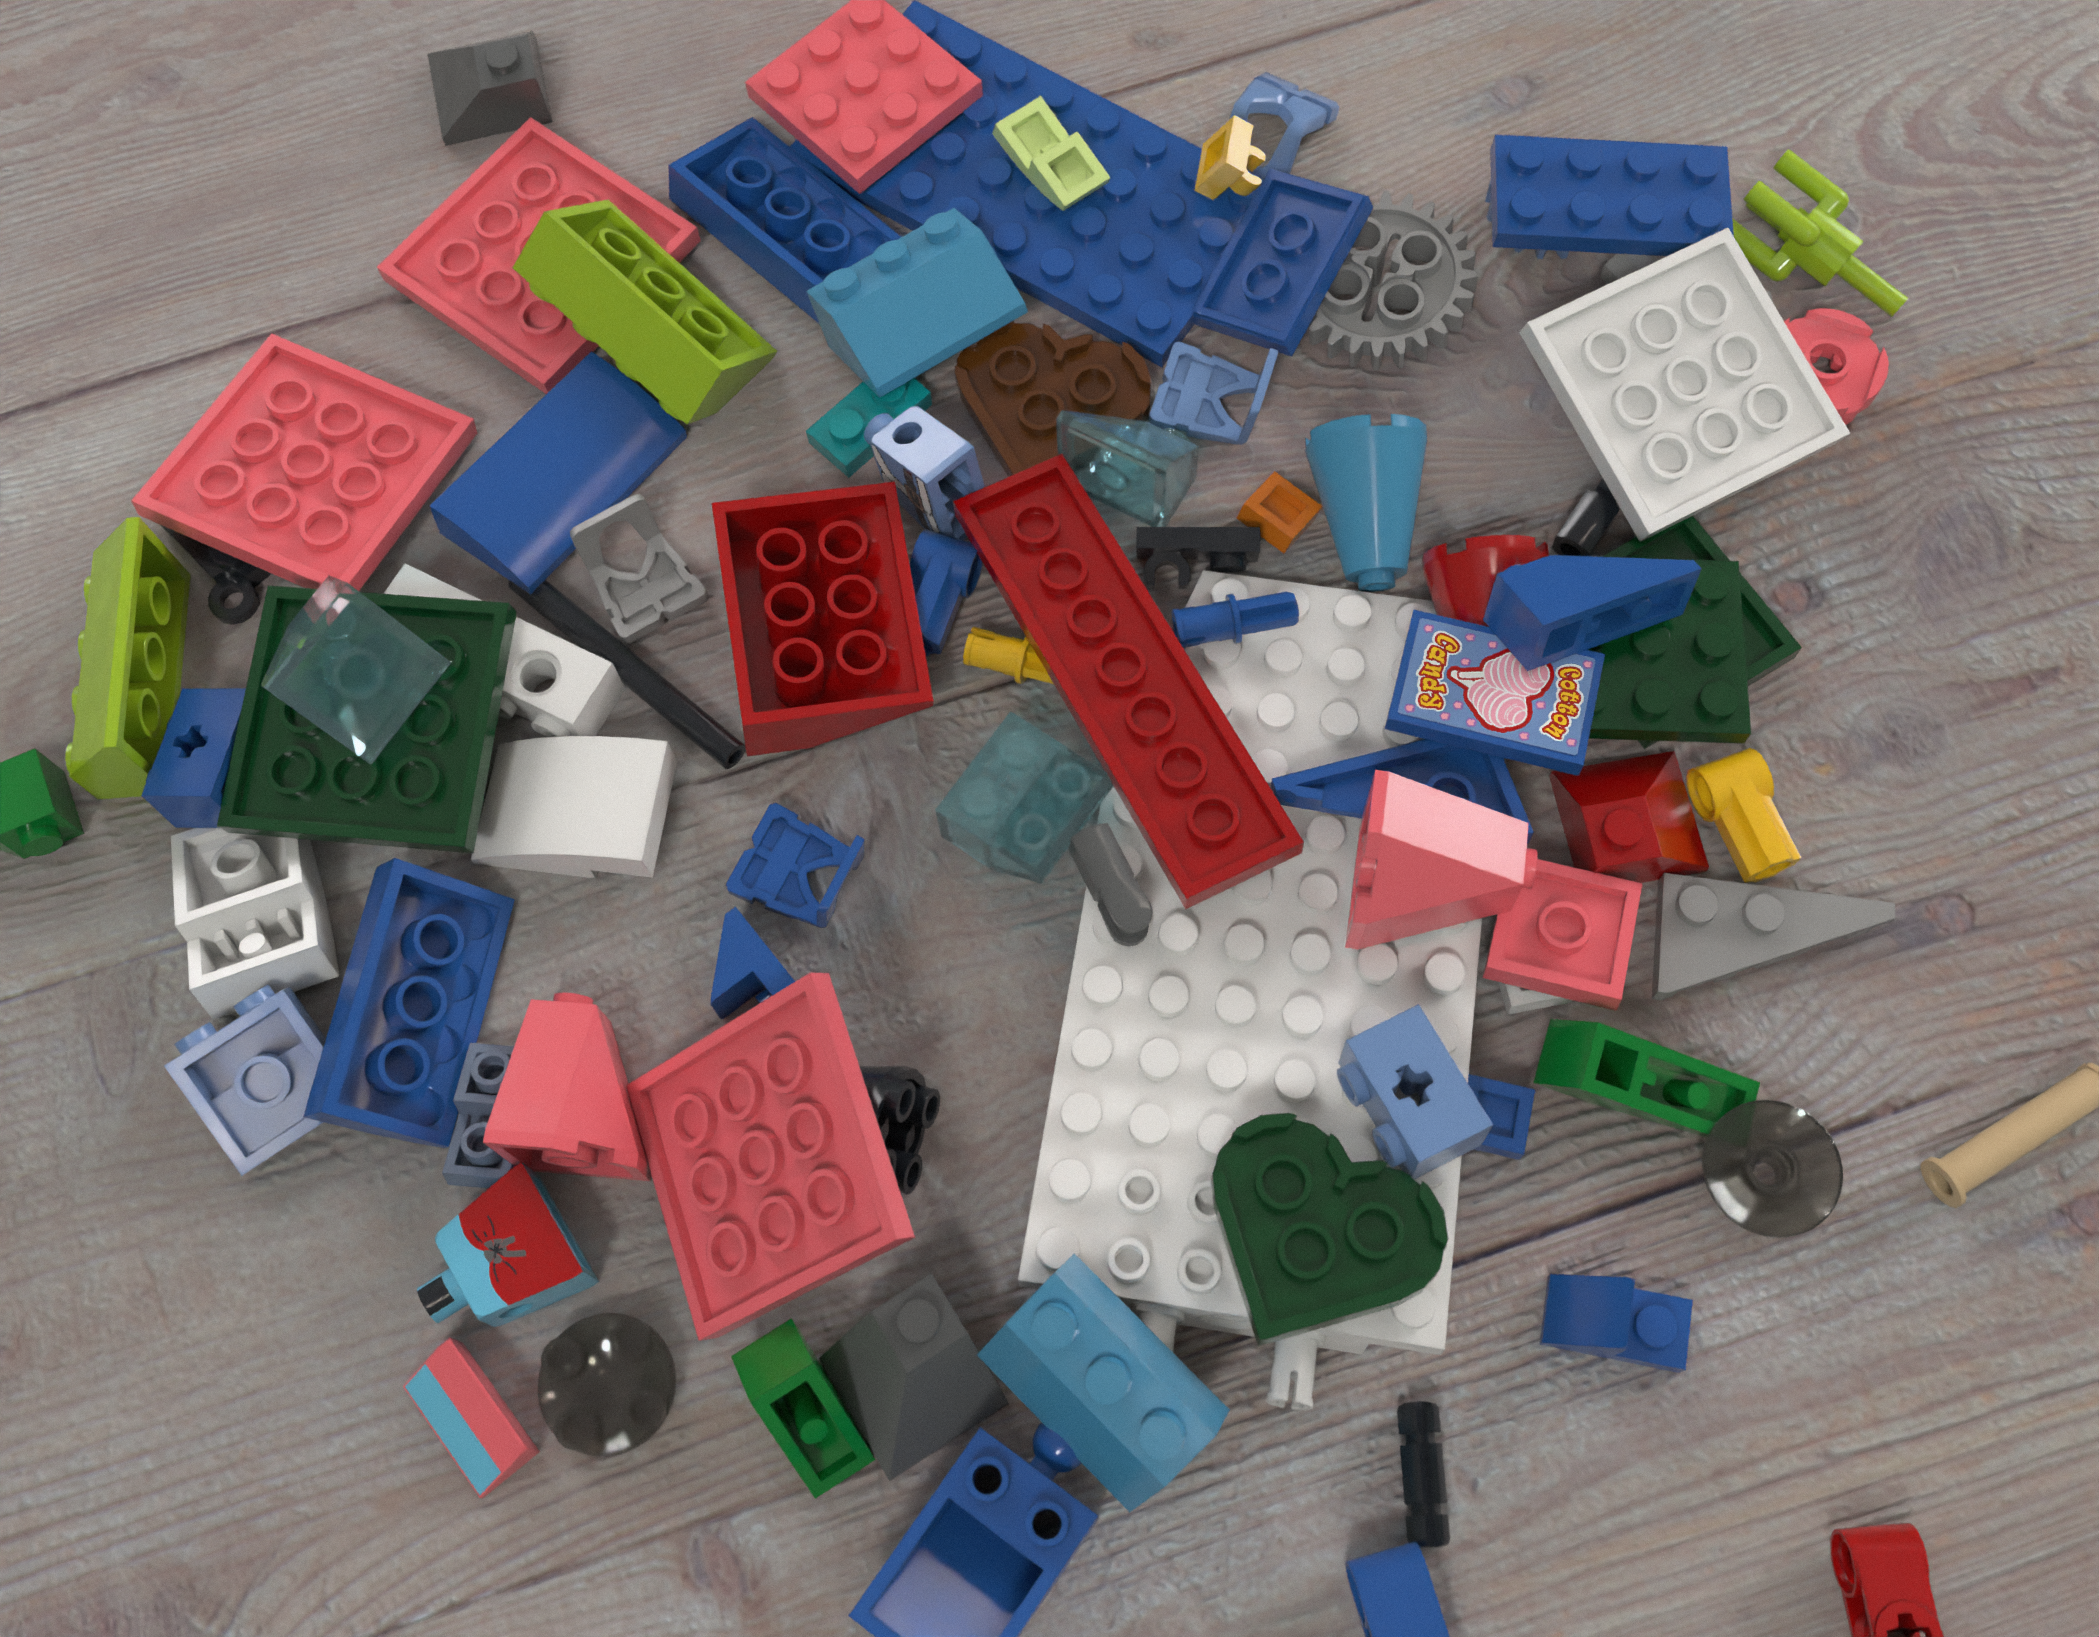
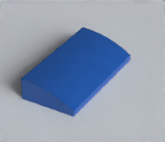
[668,117,901,323]
[429,351,687,594]
[303,858,515,1148]

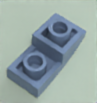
[442,1043,514,1188]

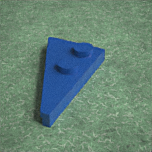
[1270,739,1534,844]

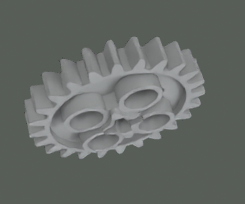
[1308,191,1478,370]

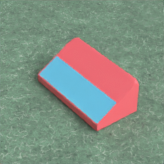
[403,1337,540,1498]

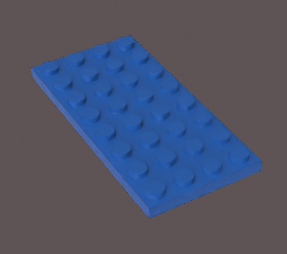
[790,0,1263,368]

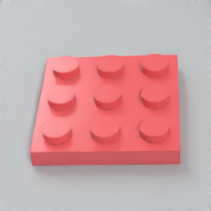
[745,0,983,194]

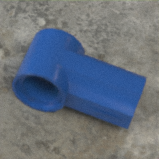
[910,529,983,656]

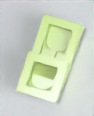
[993,96,1111,211]

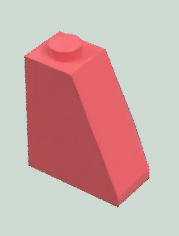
[1345,770,1538,950]
[483,993,651,1181]

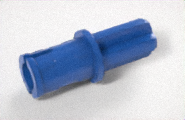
[1171,592,1299,649]

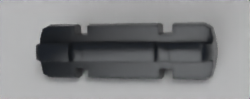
[1397,1401,1450,1548]

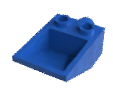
[848,1422,1099,1637]

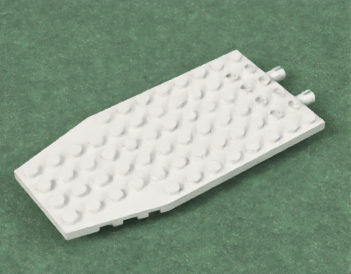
[1018,570,1482,1410]

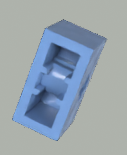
[1337,1004,1493,1180]

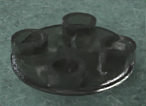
[538,1313,676,1457]

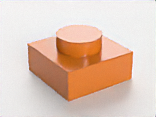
[1236,471,1323,554]

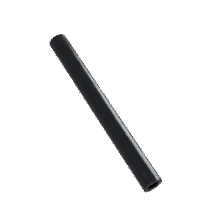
[509,580,746,769]

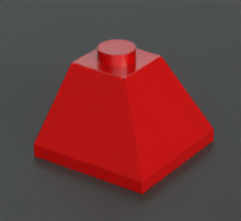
[1549,751,1709,883]

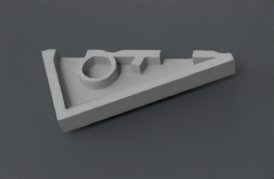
[1652,873,1895,1000]

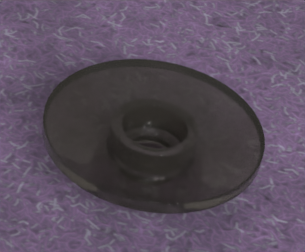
[1702,1100,1843,1238]

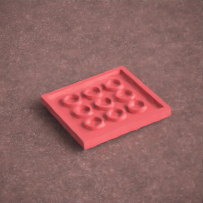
[377,117,701,394]
[131,333,477,592]
[626,972,915,1341]

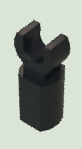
[1551,477,1620,557]

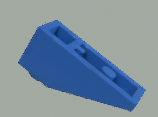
[1483,555,1702,671]

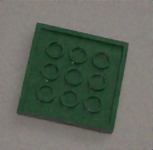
[217,586,517,854]

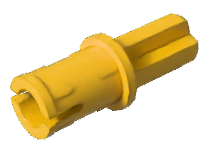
[963,626,1053,684]

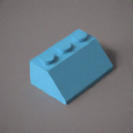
[806,208,1028,398]
[977,1253,1230,1512]

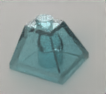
[1056,410,1199,527]
[261,575,451,764]

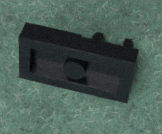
[1136,527,1260,589]

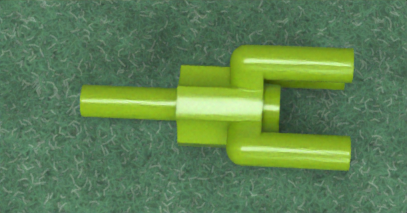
[1733,149,1908,317]

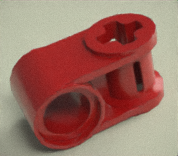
[1830,1523,1943,1637]

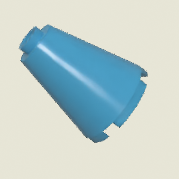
[1305,414,1427,592]

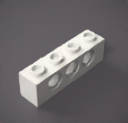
[384,563,626,737]

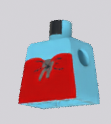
[417,1162,599,1327]

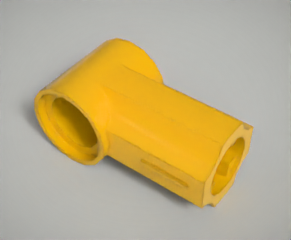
[1686,748,1801,883]

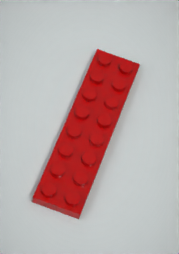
[953,454,1304,909]

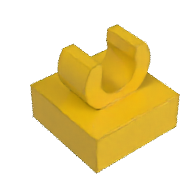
[1194,115,1266,200]

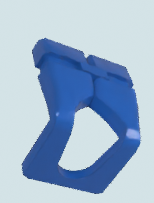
[726,803,865,928]

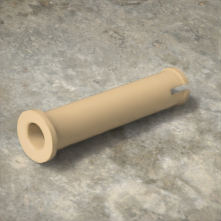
[1920,1062,2099,1208]

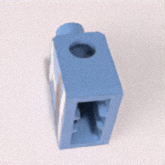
[864,406,985,540]

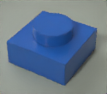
[1468,1074,1535,1160]

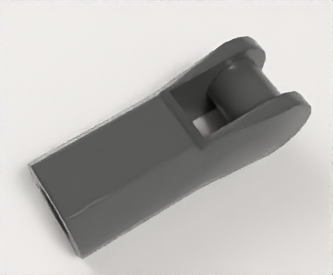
[1069,823,1153,947]

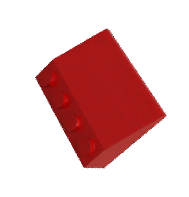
[712,482,934,757]

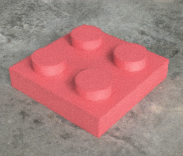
[1483,859,1642,1011]

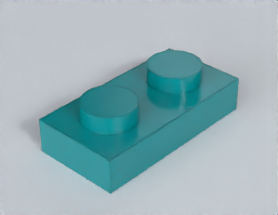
[806,378,933,478]

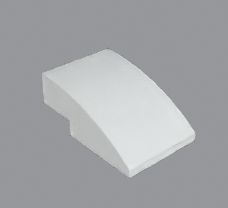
[471,736,677,879]
[171,828,339,1020]

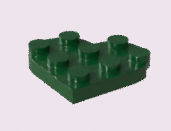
[1211,1113,1448,1346]

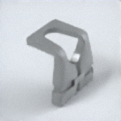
[570,494,709,644]

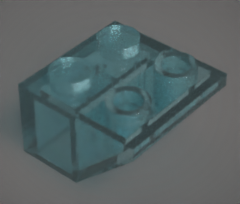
[935,711,1114,884]

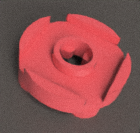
[1784,308,1889,425]

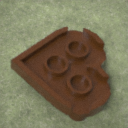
[954,320,1151,477]

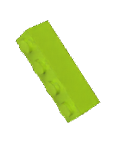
[513,199,778,425]
[65,517,191,800]

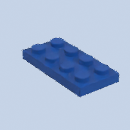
[1490,135,1734,256]

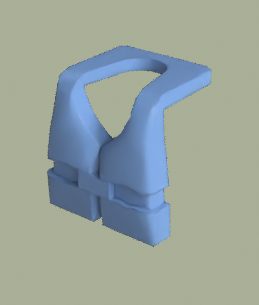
[1229,72,1339,180]
[1148,341,1278,445]

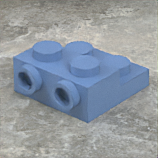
[164,984,326,1176]

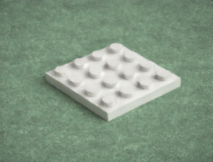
[1519,228,1850,542]

